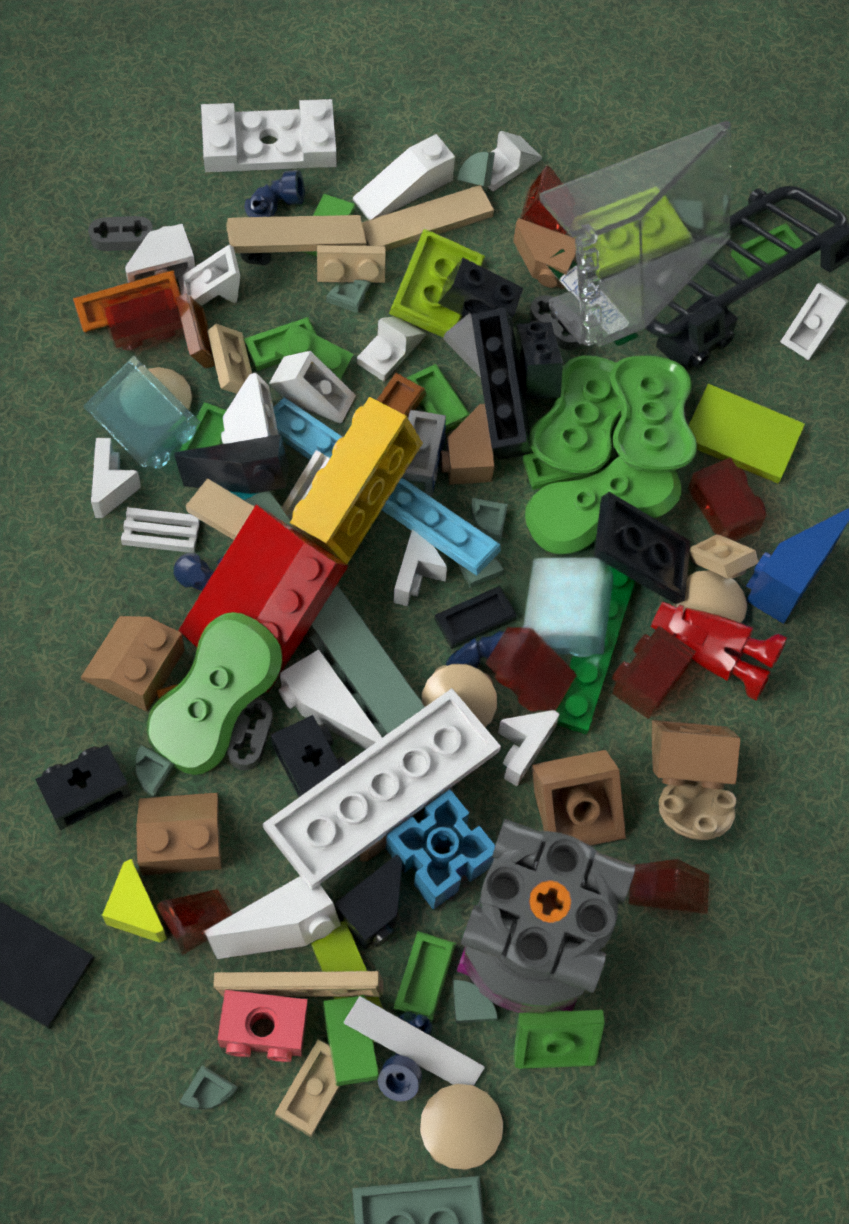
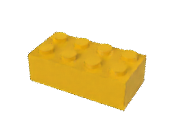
[290,397,423,564]

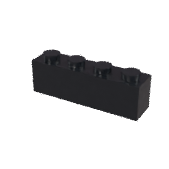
[471,307,534,459]

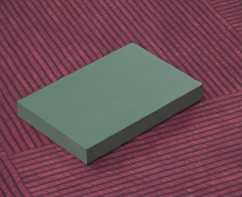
[352,1176,484,1224]

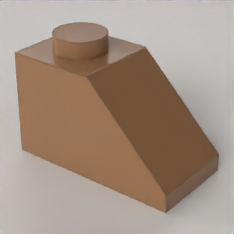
[514,218,581,289]
[440,404,494,485]

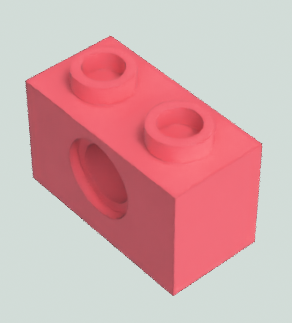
[217,990,308,1062]

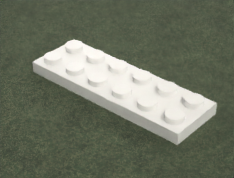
[263,688,501,890]

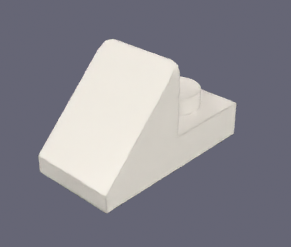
[487,131,542,191]
[178,245,240,306]
[780,283,849,360]
[357,316,426,382]
[91,438,141,518]
[394,530,447,606]
[498,710,560,786]

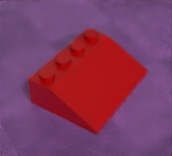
[178,504,349,693]

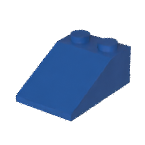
[746,509,849,624]

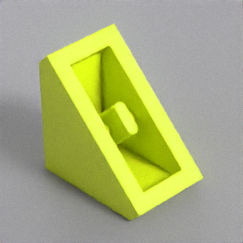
[102,859,167,943]

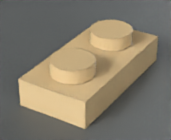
[317,245,385,283]
[207,324,252,394]
[689,534,759,578]
[275,1039,340,1137]

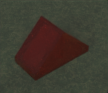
[629,859,709,914]
[157,889,232,955]

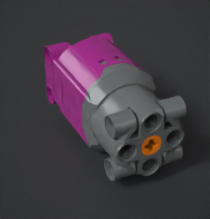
[457,819,636,1013]

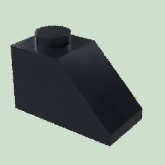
[335,854,402,949]

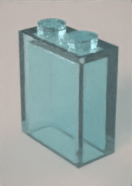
[83,356,201,472]
[522,558,614,657]

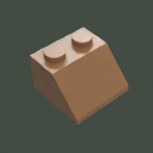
[81,616,185,712]
[652,720,741,789]
[532,750,626,846]
[136,793,222,875]

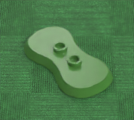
[529,355,622,475]
[610,356,697,473]
[525,456,681,554]
[146,612,282,775]

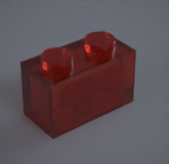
[99,283,183,350]
[688,457,766,541]
[612,626,696,719]
[486,627,576,712]

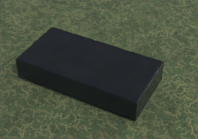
[434,586,517,649]

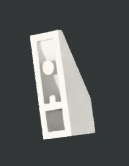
[353,134,455,220]
[279,650,382,749]
[204,876,341,959]

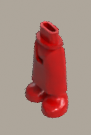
[651,601,788,701]

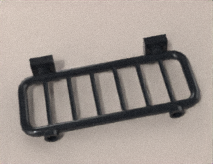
[610,186,849,353]

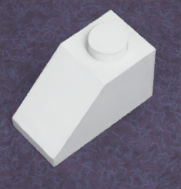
[125,224,195,283]
[269,351,356,423]
[221,373,278,444]

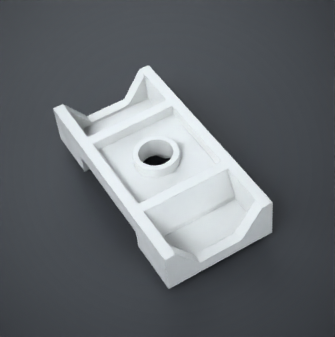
[201,99,336,172]

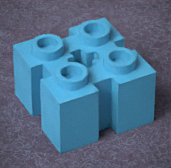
[385,789,495,910]

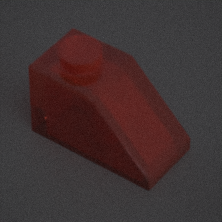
[520,165,575,235]

